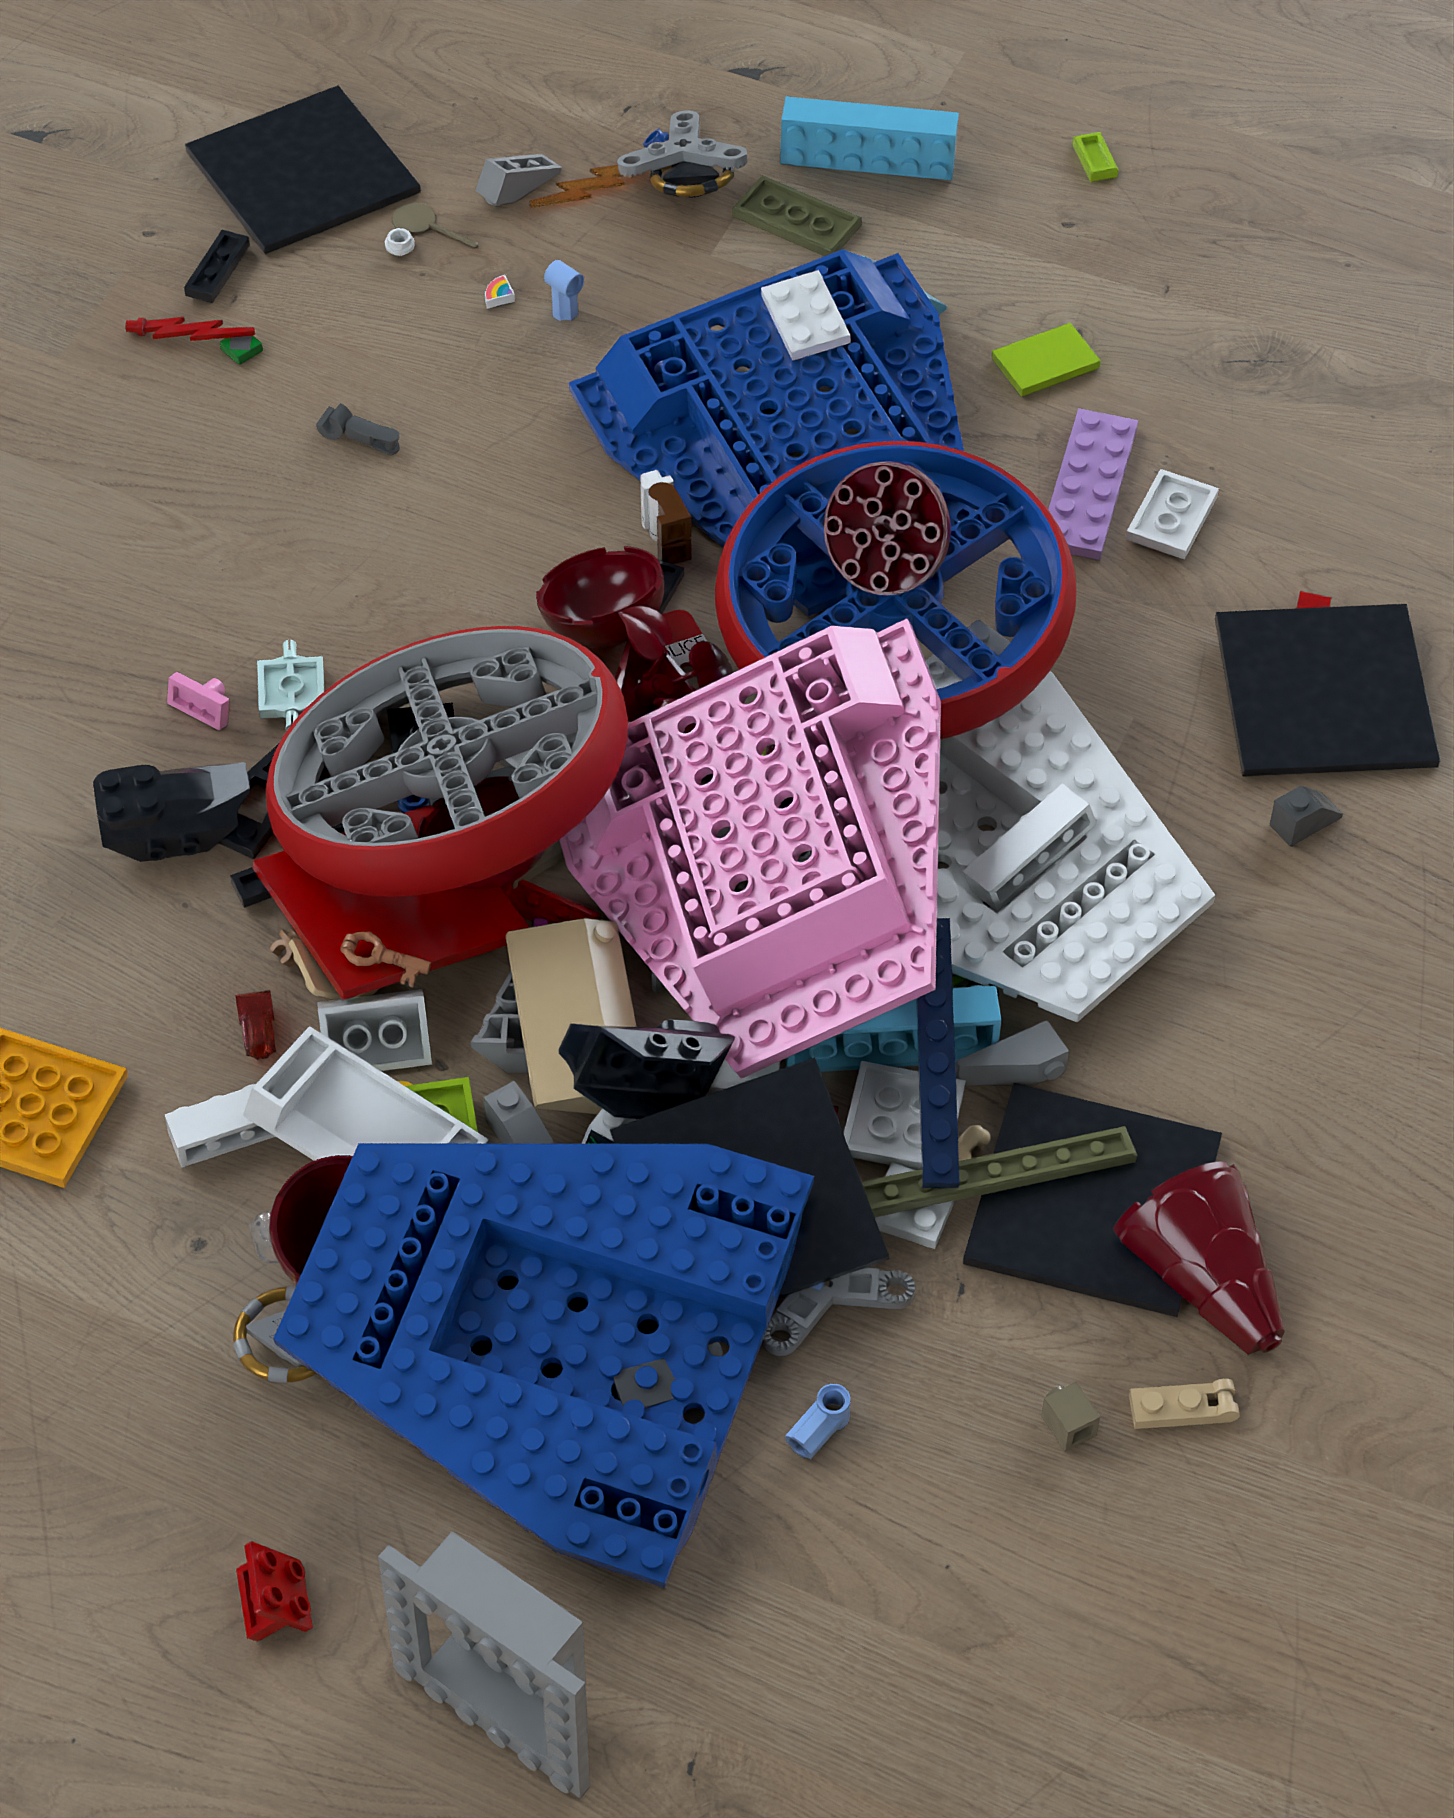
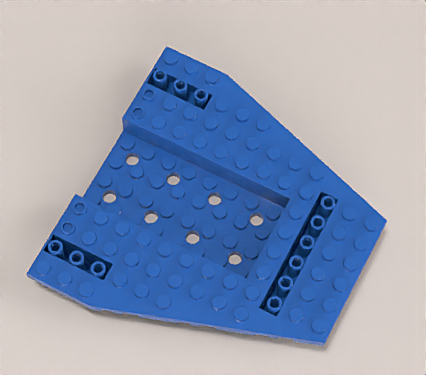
[568,249,975,616]
[273,1143,814,1588]

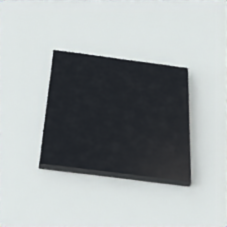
[185,85,421,254]
[1215,604,1440,777]
[610,1057,889,1299]
[963,1083,1222,1317]

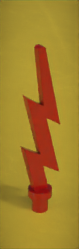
[125,317,255,341]

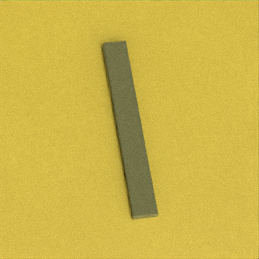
[862,1126,1137,1217]

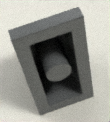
[1269,786,1343,847]

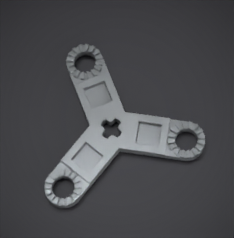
[617,110,748,177]
[762,1267,915,1356]

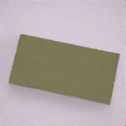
[732,175,862,256]

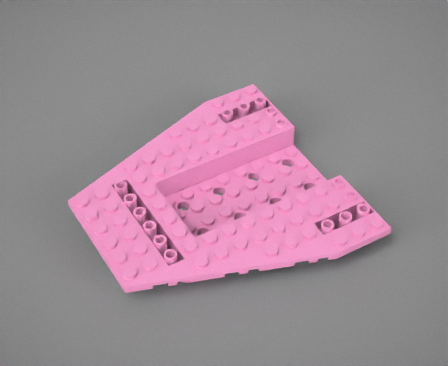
[559,619,941,1079]

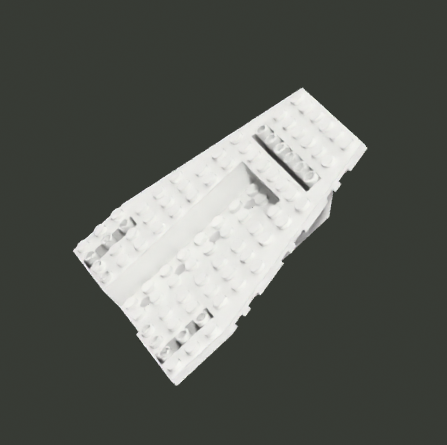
[717,619,1215,1022]

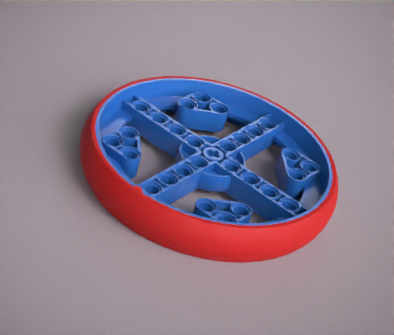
[715,441,1077,740]

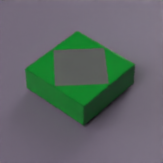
[220,336,263,365]

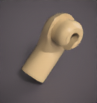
[958,1125,990,1161]

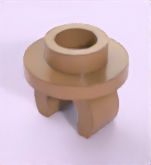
[269,929,300,967]

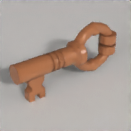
[340,931,431,987]

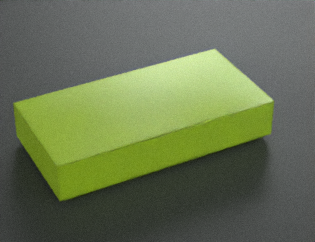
[1072,132,1119,182]

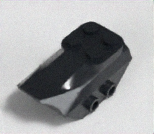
[93,762,250,862]
[559,1019,735,1119]

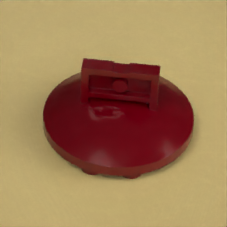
[824,461,951,595]

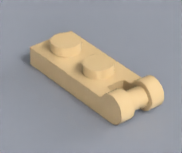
[1129,1379,1240,1429]

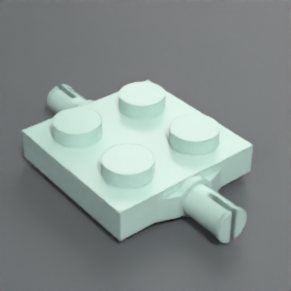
[257,640,325,731]

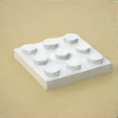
[844,1061,966,1170]

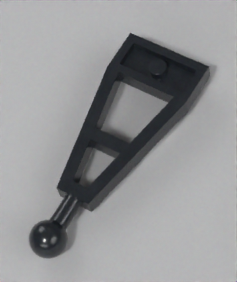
[218,744,279,859]

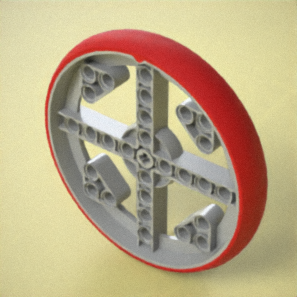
[266,626,628,897]

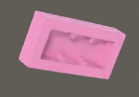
[167,672,229,731]

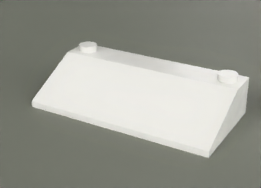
[243,1026,489,1161]

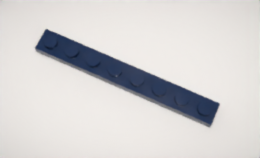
[916,918,960,1188]

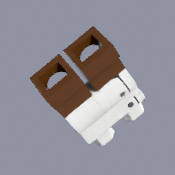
[640,470,692,564]

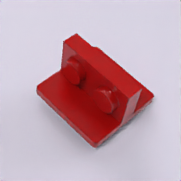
[236,1541,313,1642]

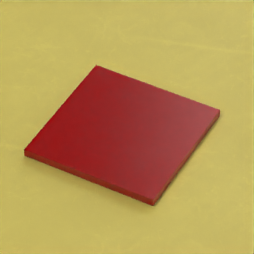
[253,805,530,1000]

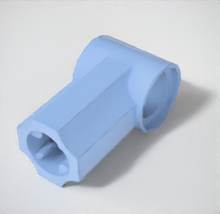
[544,260,584,321]
[785,1384,850,1460]

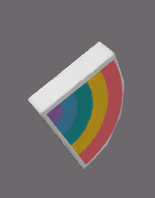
[485,275,515,309]

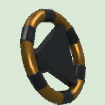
[650,161,735,198]

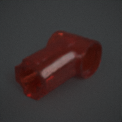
[235,990,276,1060]

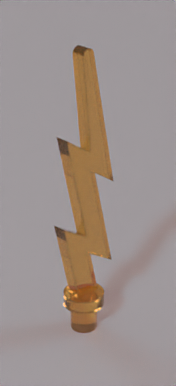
[529,165,634,208]

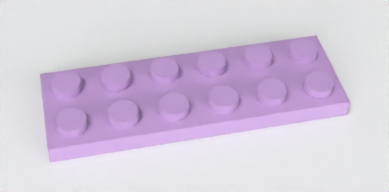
[1048,408,1138,560]

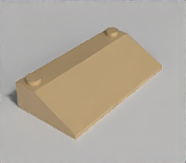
[506,918,636,1114]

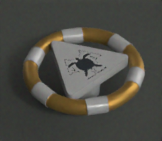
[233,1286,318,1383]

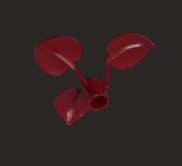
[618,606,733,733]

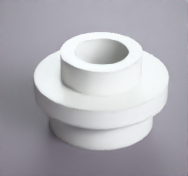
[385,228,415,256]

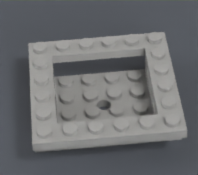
[378,1531,590,1798]

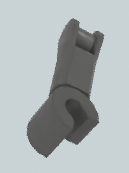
[316,403,400,455]

